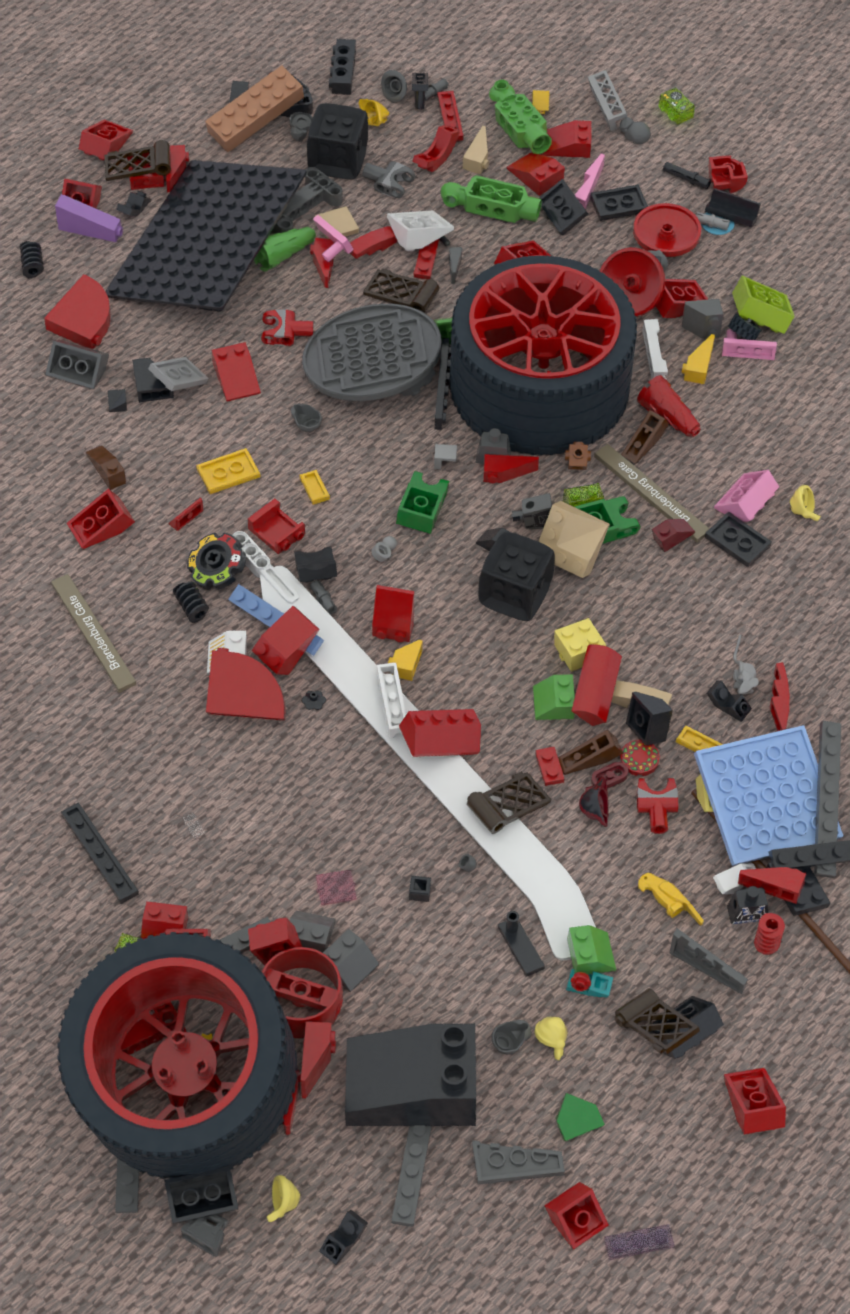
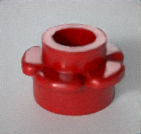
[570,972,591,991]

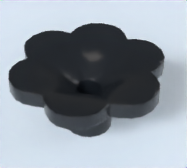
[302,691,326,710]

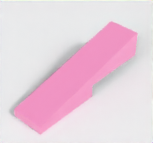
[575,153,605,209]

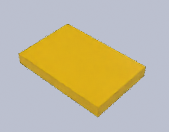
[196,448,261,494]

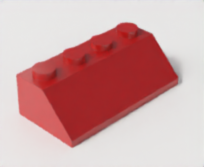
[399,709,481,757]

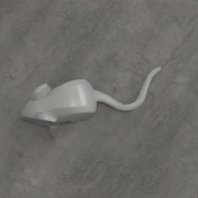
[733,634,759,694]

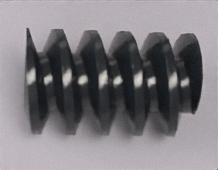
[19,241,44,278]
[173,582,209,623]

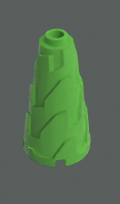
[254,227,316,271]

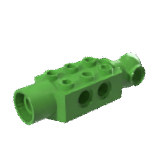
[440,175,542,223]

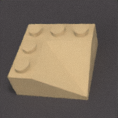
[539,501,610,578]

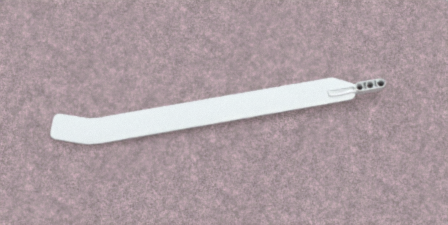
[233,531,595,961]

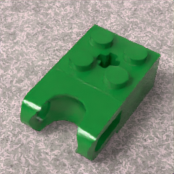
[396,471,450,534]
[575,496,641,544]

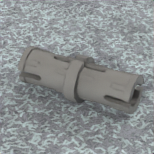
[696,212,730,231]

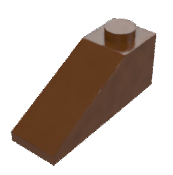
[621,410,669,465]
[86,445,126,490]
[558,729,623,775]

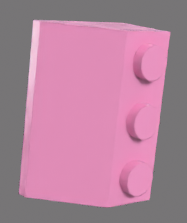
[714,470,779,522]

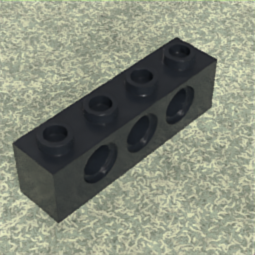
[329,39,356,95]

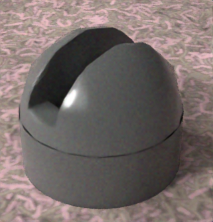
[459,854,477,872]

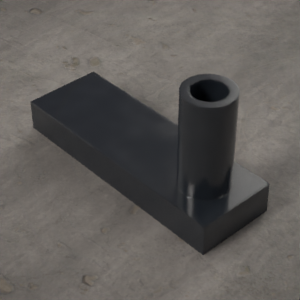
[412,73,428,109]
[498,911,545,977]

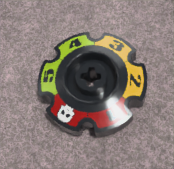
[187,532,246,590]

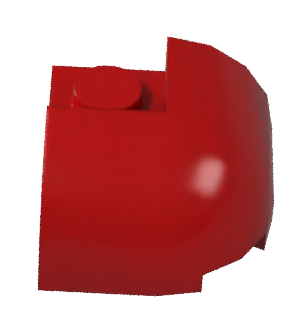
[708,156,748,193]

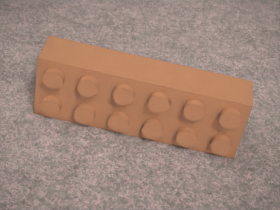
[205,65,304,152]

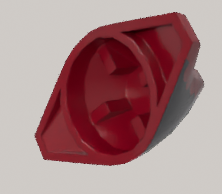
[579,777,609,827]

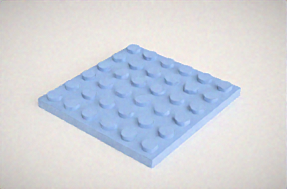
[694,725,844,866]

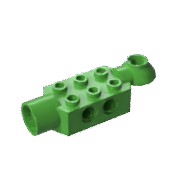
[489,80,552,154]

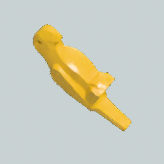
[638,873,704,926]

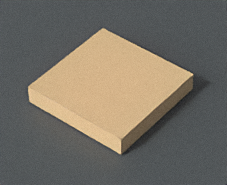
[315,206,359,239]

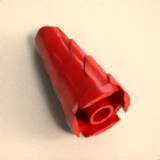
[637,375,701,437]

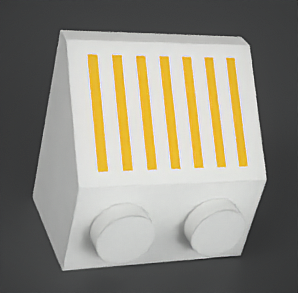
[207,631,247,675]

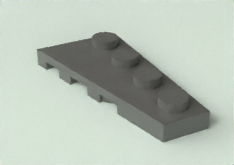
[669,928,748,994]
[472,1140,565,1185]

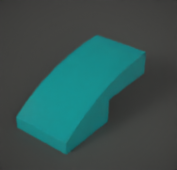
[566,969,613,997]

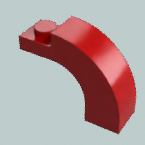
[412,125,460,172]

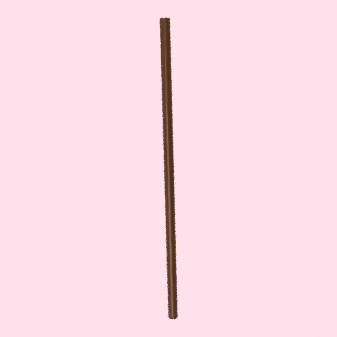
[691,788,850,974]

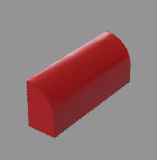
[571,644,622,726]

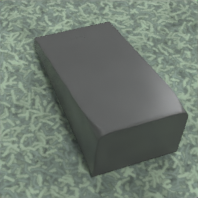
[448,247,462,284]

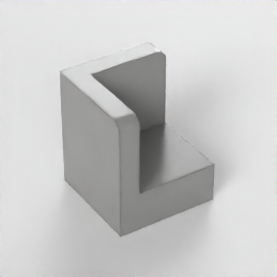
[434,444,457,469]

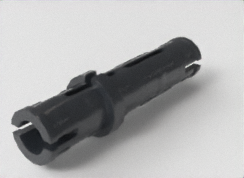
[663,161,711,190]

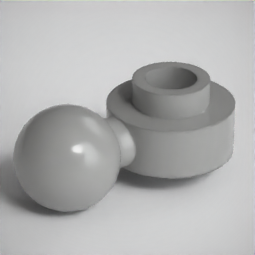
[371,536,397,562]

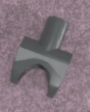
[362,161,416,198]

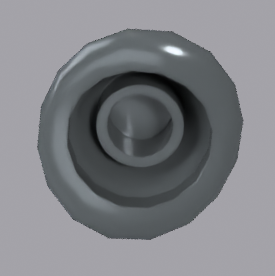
[381,70,407,103]

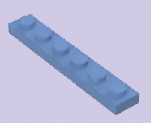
[228,584,324,656]

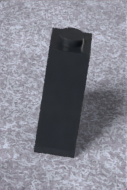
[132,357,174,403]

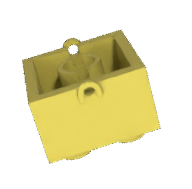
[554,618,606,672]

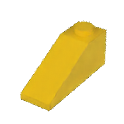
[681,334,715,384]

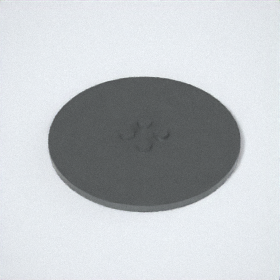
[302,304,442,401]

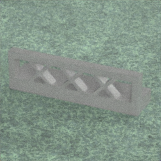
[588,70,627,131]

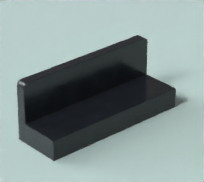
[705,188,761,227]

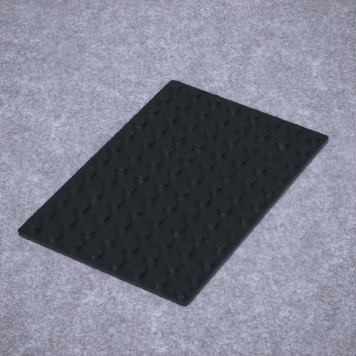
[105,160,307,310]

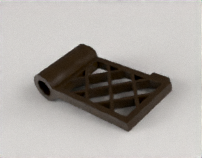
[104,140,171,182]
[363,268,440,313]
[466,771,552,834]
[614,988,700,1054]

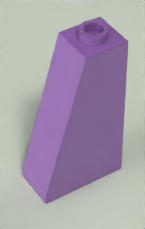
[55,194,123,242]

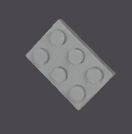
[148,357,209,391]

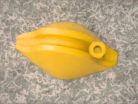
[358,99,389,126]

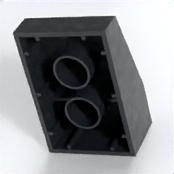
[345,1024,476,1126]

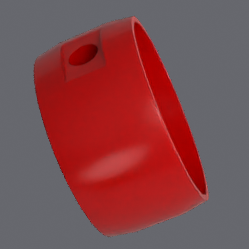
[262,947,343,1039]

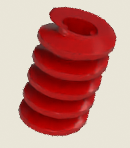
[754,913,785,955]

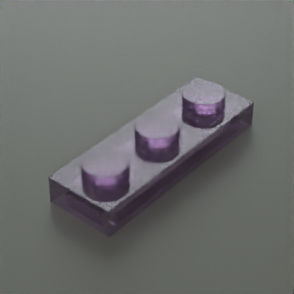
[604,1224,674,1260]

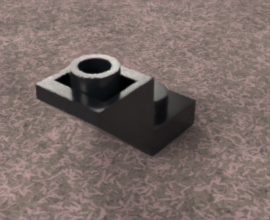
[116,190,152,217]
[706,680,752,722]
[319,1210,368,1265]

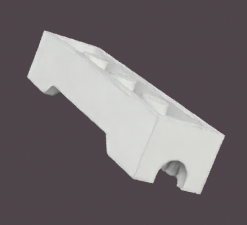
[643,319,668,380]
[377,663,406,738]

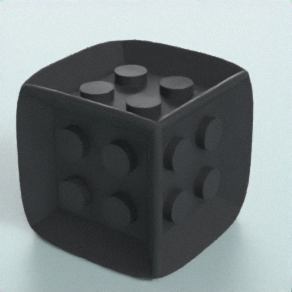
[307,103,368,179]
[478,532,555,621]

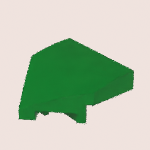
[555,1093,605,1141]

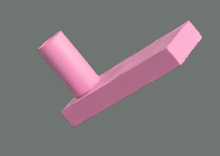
[313,215,353,262]
[722,329,777,360]

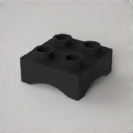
[294,546,337,582]

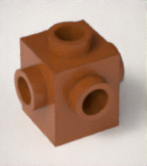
[565,442,591,470]

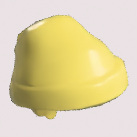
[789,485,821,521]
[534,1017,568,1060]
[267,1175,300,1222]

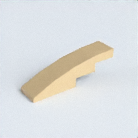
[611,680,672,708]

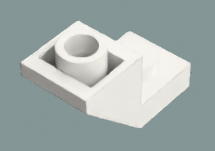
[713,863,756,894]

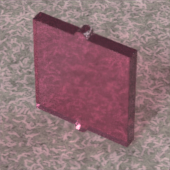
[316,870,357,905]

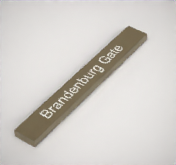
[594,444,709,543]
[51,574,136,693]

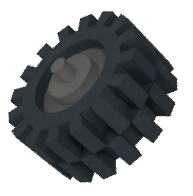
[728,314,762,340]

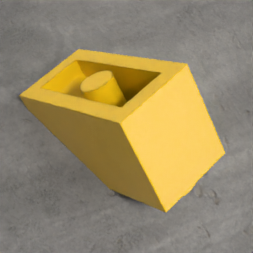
[532,90,549,114]
[388,640,423,681]

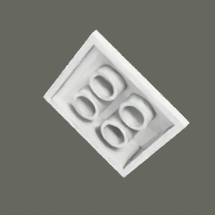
[387,210,454,251]

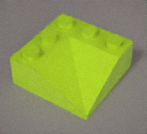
[732,275,795,334]

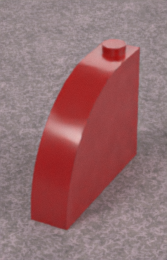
[44,274,111,349]
[206,648,286,721]

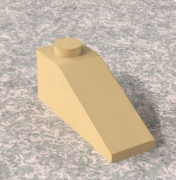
[463,126,489,175]

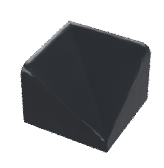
[108,389,127,412]
[409,875,431,902]

